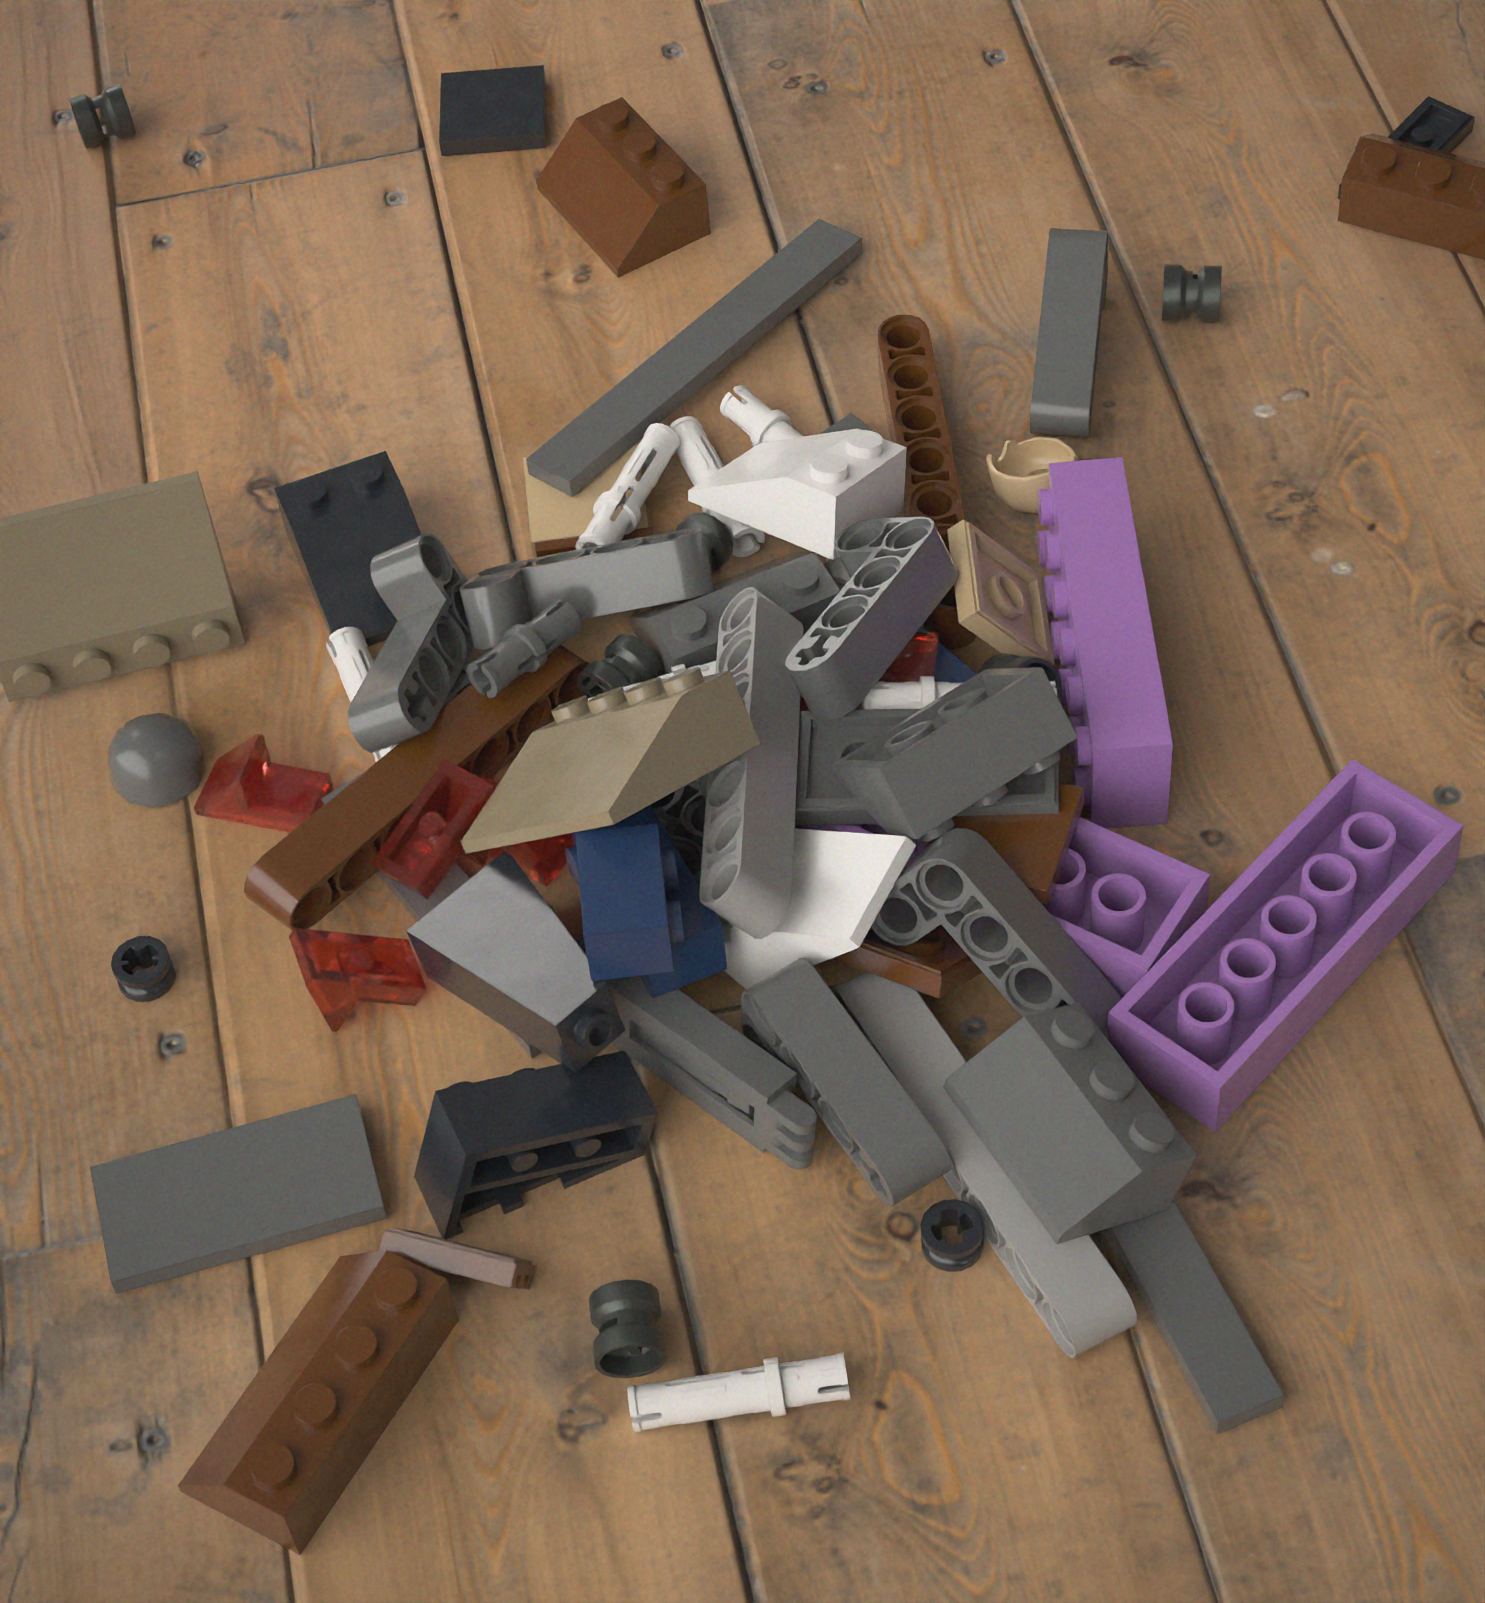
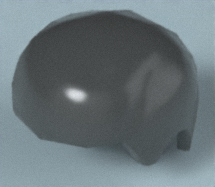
[108,713,204,807]

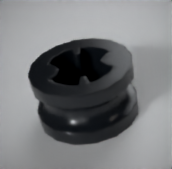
[111,936,176,1002]
[920,1199,984,1272]

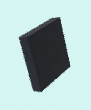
[439,65,546,156]

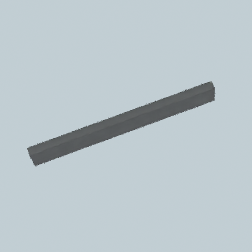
[526,219,863,497]

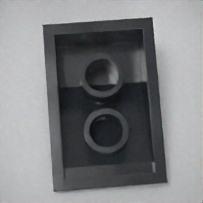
[274,451,422,646]

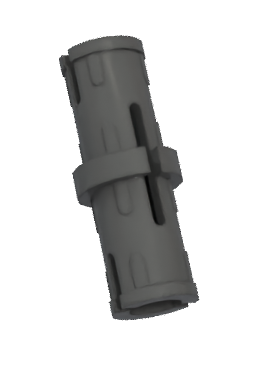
[467,599,582,698]

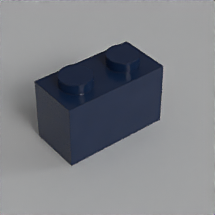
[576,823,685,981]

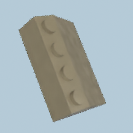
[0,471,245,702]
[461,667,760,853]

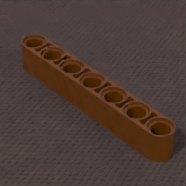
[878,315,977,649]
[244,645,590,933]

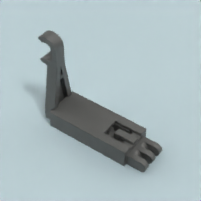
[605,976,817,1170]

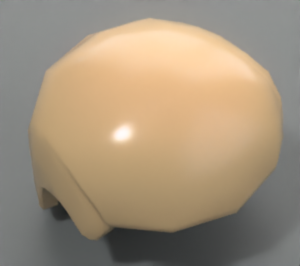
[986,437,1079,514]

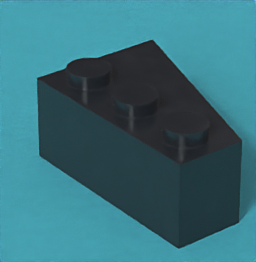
[414,1050,658,1239]

